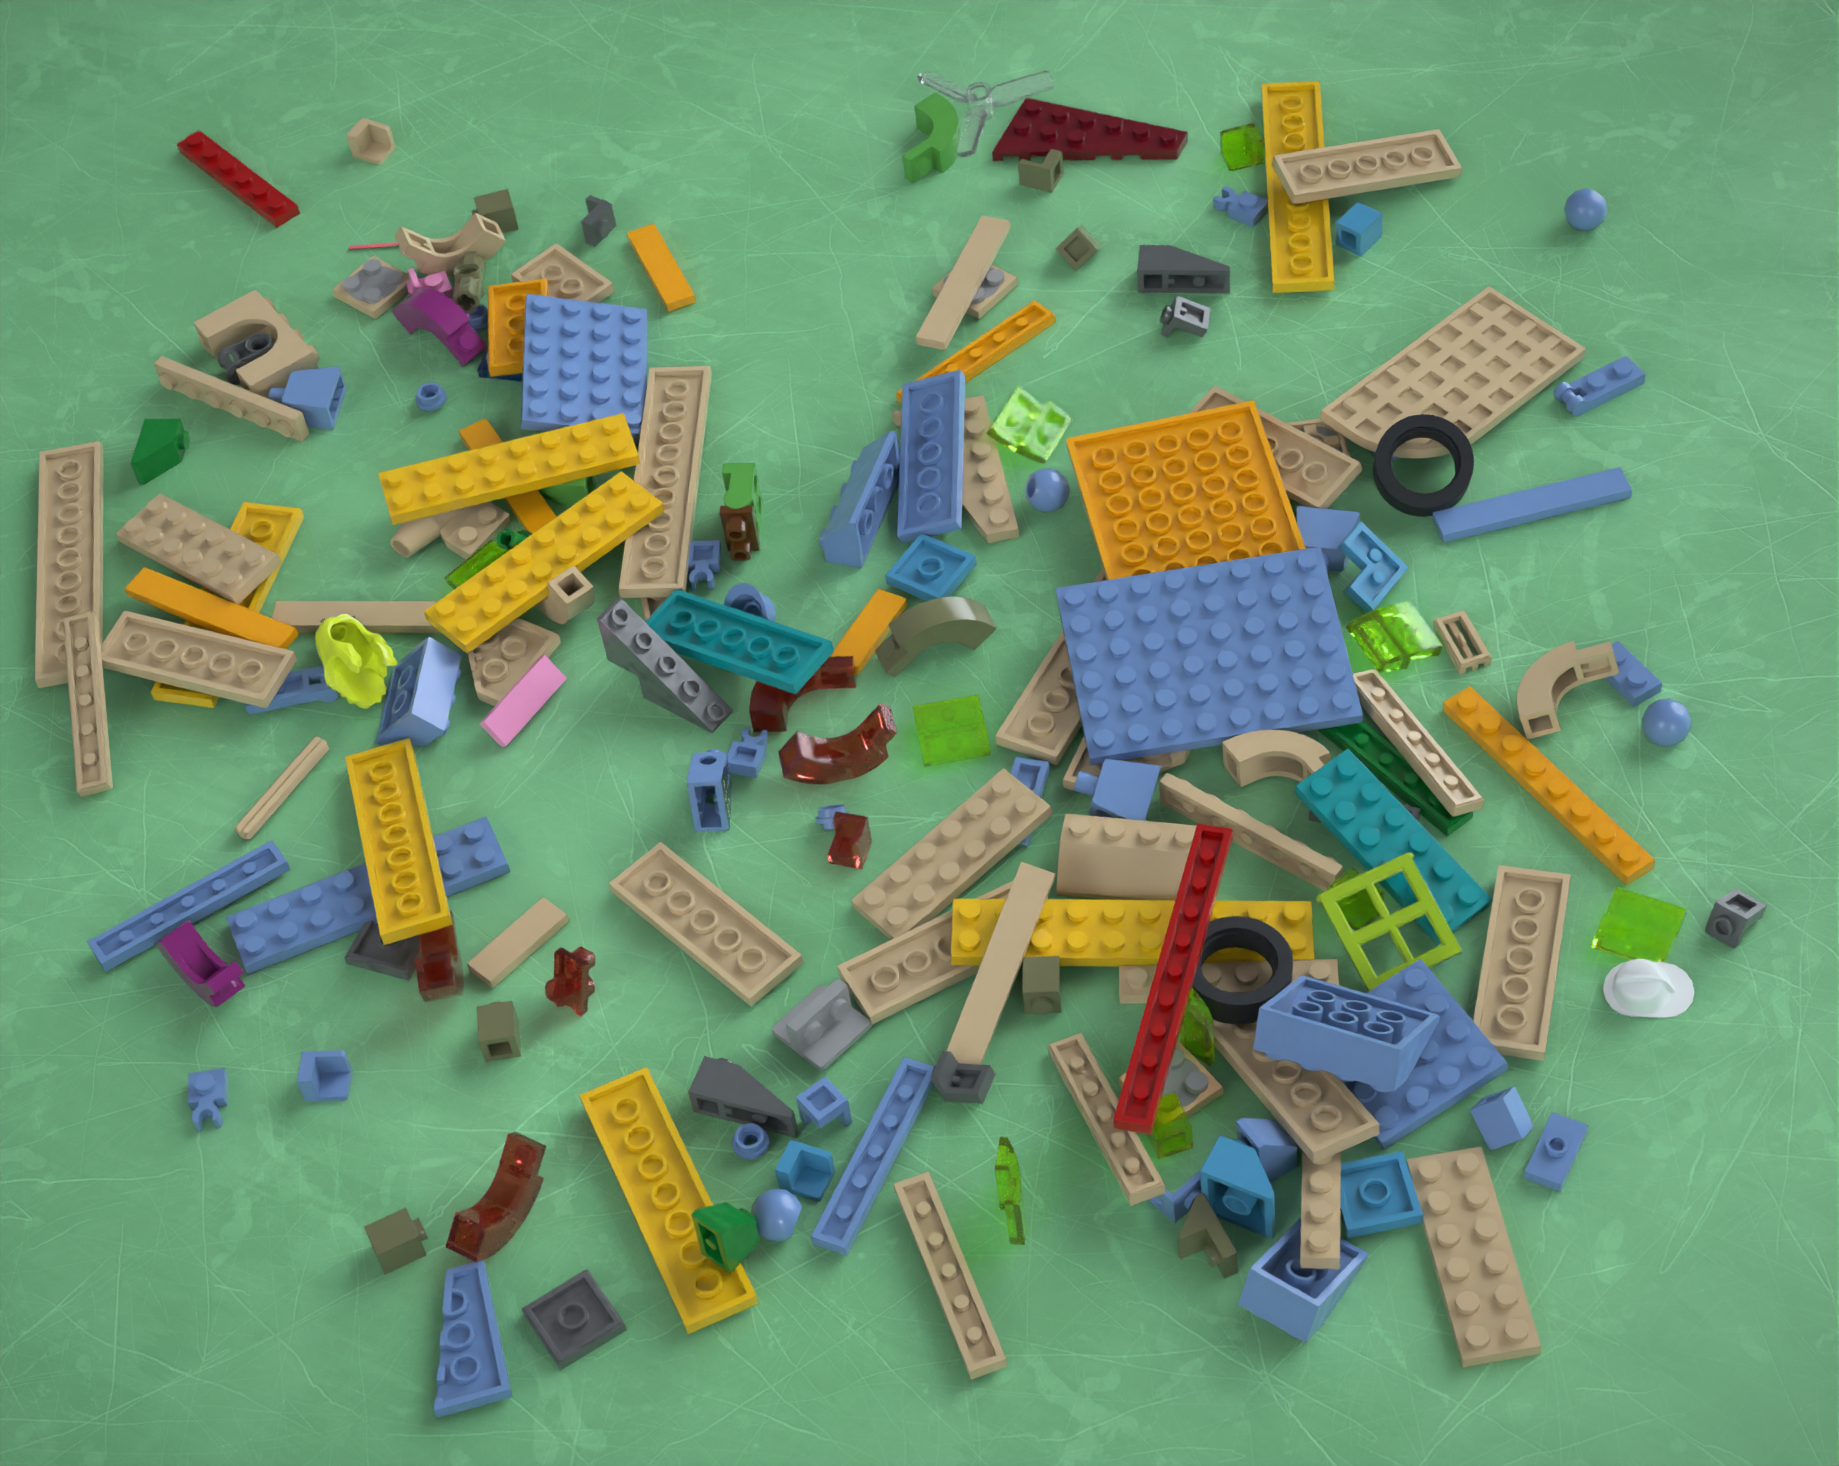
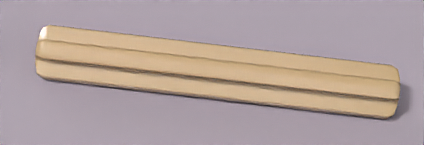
[235,737,329,840]

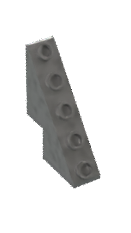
[597,597,733,733]

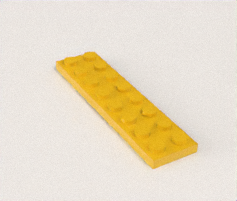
[378,413,640,525]
[424,471,665,654]
[151,502,304,708]
[345,738,453,945]
[579,1067,759,1334]

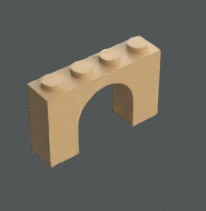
[193,289,319,399]

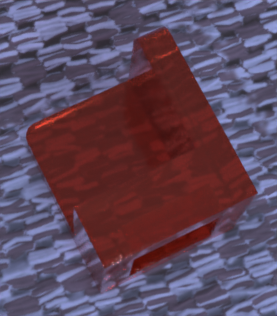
[828,812,872,869]

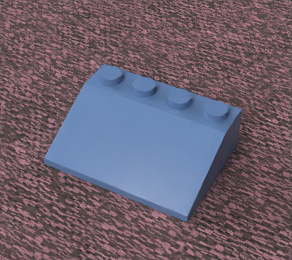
[1253,975,1440,1092]

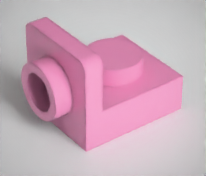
[406,268,453,299]

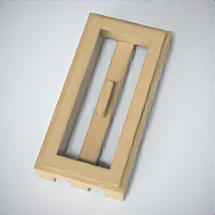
[1433,610,1492,675]

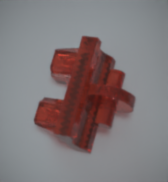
[545,946,596,1017]

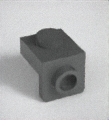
[581,195,616,247]
[931,1051,996,1104]

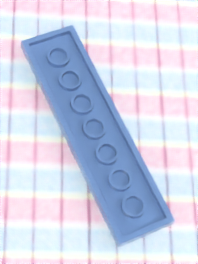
[226,816,510,974]

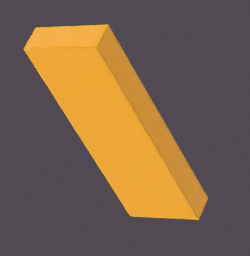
[829,588,908,674]

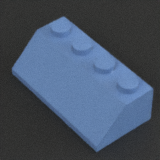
[820,431,900,568]

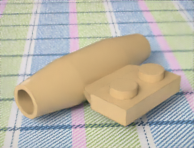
[390,502,511,562]

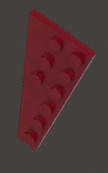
[992,98,1188,161]

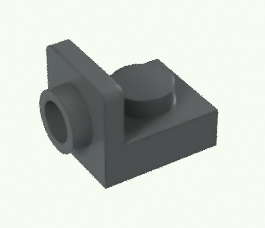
[1160,296,1211,338]
[1705,888,1767,948]

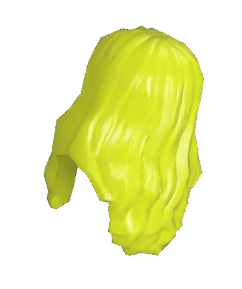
[315,614,397,709]

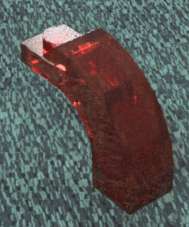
[749,656,857,732]
[778,703,897,784]
[415,910,464,1003]
[445,1132,546,1262]

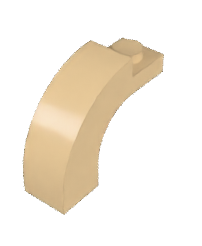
[395,213,506,276]
[535,566,595,624]
[1517,641,1620,740]
[1222,730,1330,787]

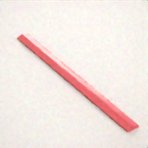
[349,242,399,249]

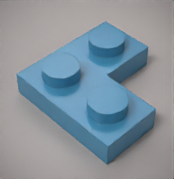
[1338,522,1409,614]

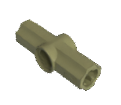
[452,251,486,314]

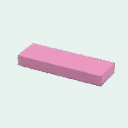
[479,655,567,747]

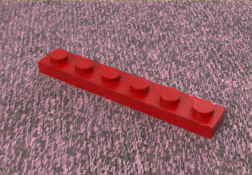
[177,130,300,228]

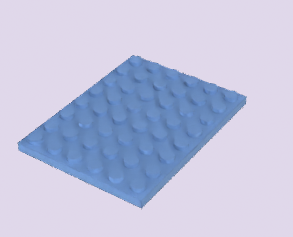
[1056,547,1363,765]

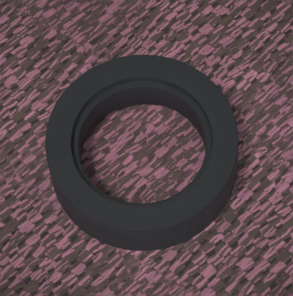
[1373,414,1474,517]
[1188,916,1293,1025]

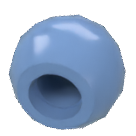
[1564,188,1607,231]
[1025,468,1070,513]
[1642,698,1692,747]
[751,1189,802,1241]

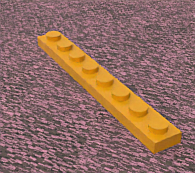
[1443,686,1655,886]

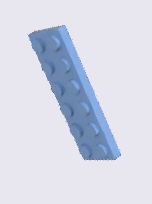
[897,370,965,543]

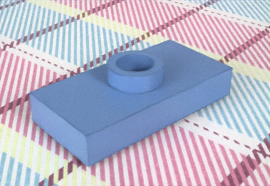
[1524,1112,1588,1192]

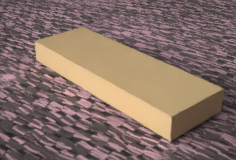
[467,897,569,988]

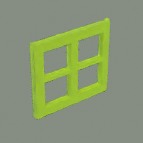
[1316,852,1462,992]

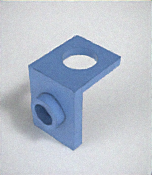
[1148,1170,1201,1223]

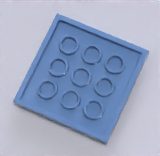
[1341,959,1508,1150]

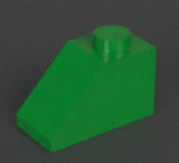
[131,419,190,484]
[691,1202,760,1274]

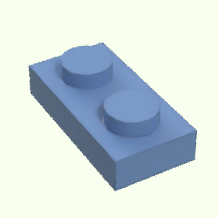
[1604,641,1662,707]

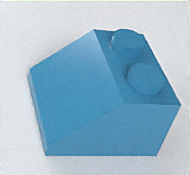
[1200,1135,1275,1239]

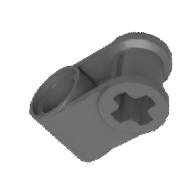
[217,332,274,385]

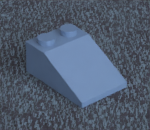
[1238,1218,1369,1343]

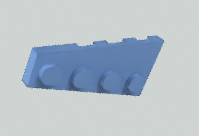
[434,1260,513,1418]

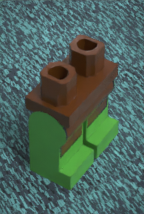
[720,463,763,561]

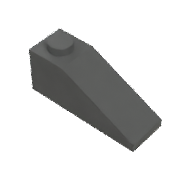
[1137,245,1230,293]
[688,1056,798,1138]

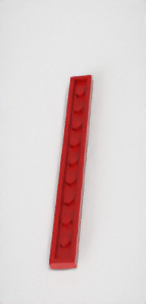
[1113,823,1233,1135]

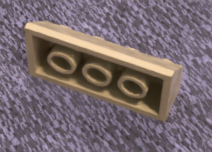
[1056,813,1196,900]

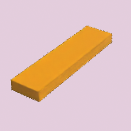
[627,223,696,312]

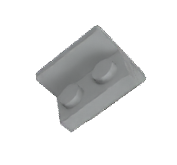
[772,978,871,1071]

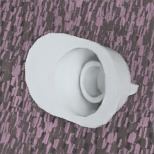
[1603,958,1695,1018]

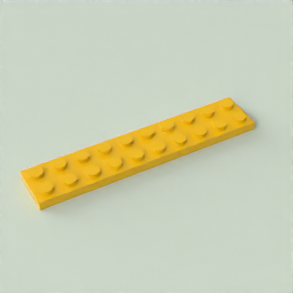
[1261,81,1334,293]
[951,899,1314,967]

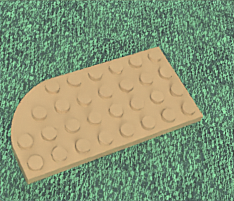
[1320,286,1586,459]

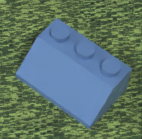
[375,636,461,746]

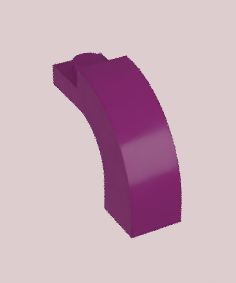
[391,287,487,367]
[154,920,245,1007]

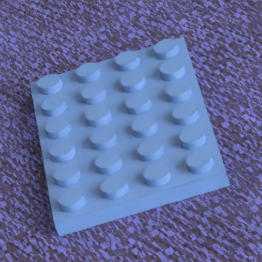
[520,294,647,443]

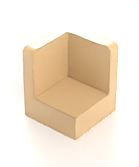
[346,118,396,165]

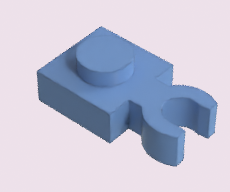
[1213,187,1268,227]
[688,540,722,591]
[727,727,768,778]
[188,1068,228,1131]

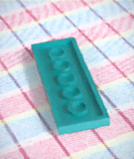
[645,589,834,694]
[1294,748,1493,945]

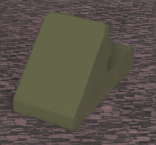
[1178,1193,1238,1278]

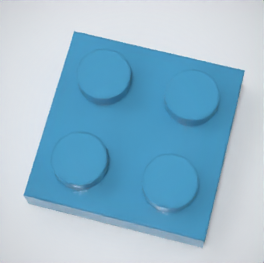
[885,533,977,601]
[1340,1151,1423,1239]

